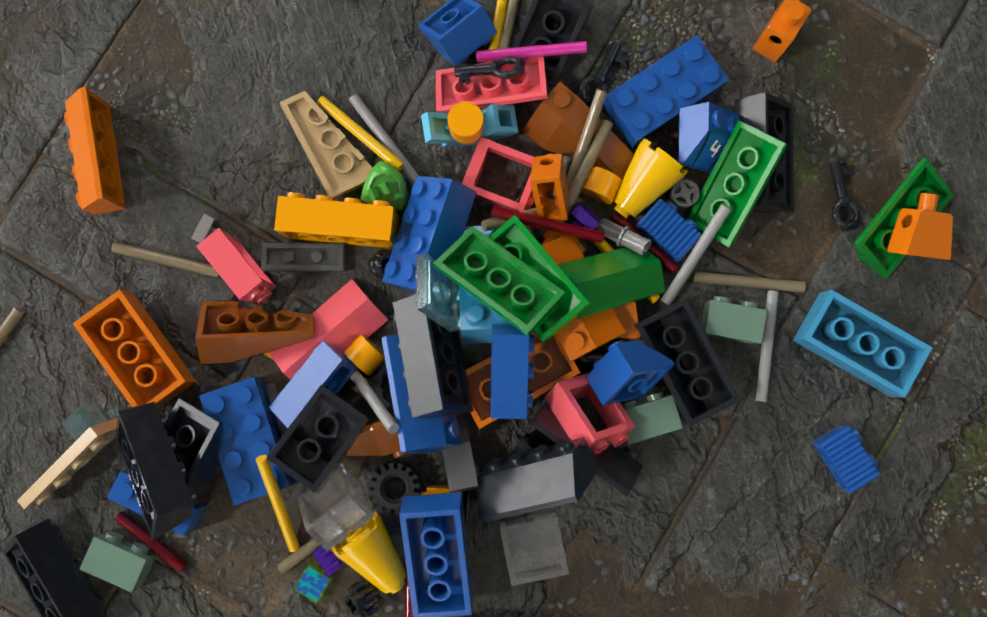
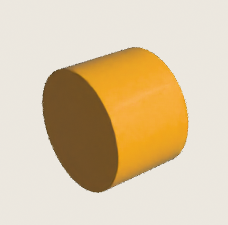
[447,102,484,144]
[581,167,622,204]
[344,334,385,376]

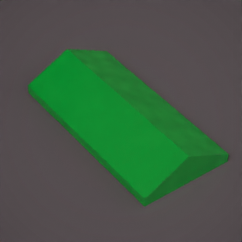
[688,120,788,248]
[854,158,954,279]
[488,215,590,342]
[433,226,565,336]
[558,247,665,319]

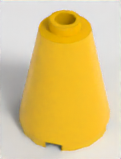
[613,139,688,218]
[331,511,407,594]

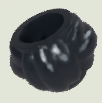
[368,249,392,279]

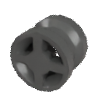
[668,179,700,211]

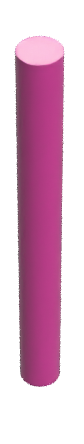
[476,41,587,62]

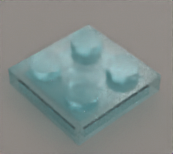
[415,253,461,332]

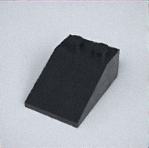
[512,0,594,85]
[266,385,369,493]
[165,398,223,505]

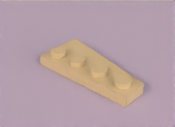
[280,91,372,200]
[17,418,117,509]

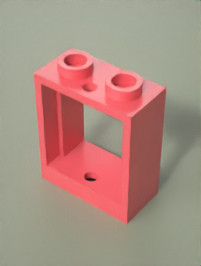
[462,137,535,212]
[196,228,276,304]
[545,373,635,455]

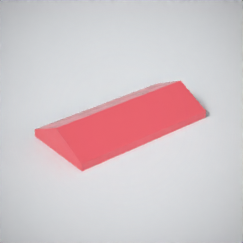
[436,56,548,113]
[268,279,389,380]

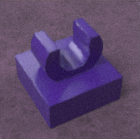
[571,202,601,230]
[313,534,346,576]

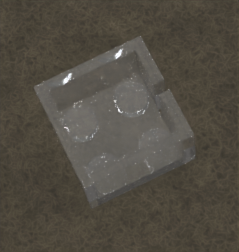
[297,463,375,552]
[500,511,569,586]

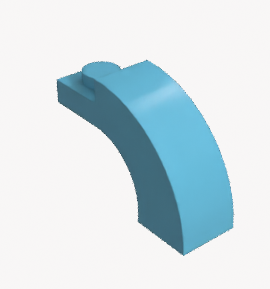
[421,104,518,147]

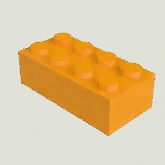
[274,193,399,249]

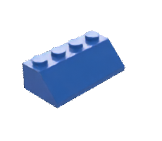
[381,335,461,453]

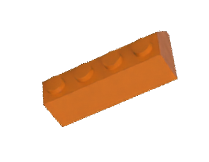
[64,87,126,215]
[541,235,626,361]

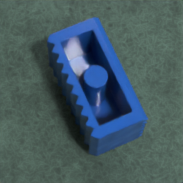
[635,199,702,263]
[813,425,880,494]

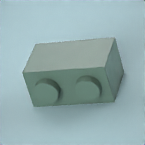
[701,296,767,345]
[621,391,683,445]
[79,531,157,592]

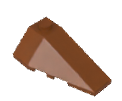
[522,82,634,180]
[195,301,314,364]
[346,416,408,458]

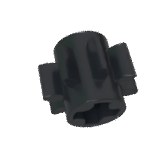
[345,580,381,617]

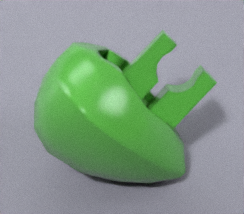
[361,161,408,210]

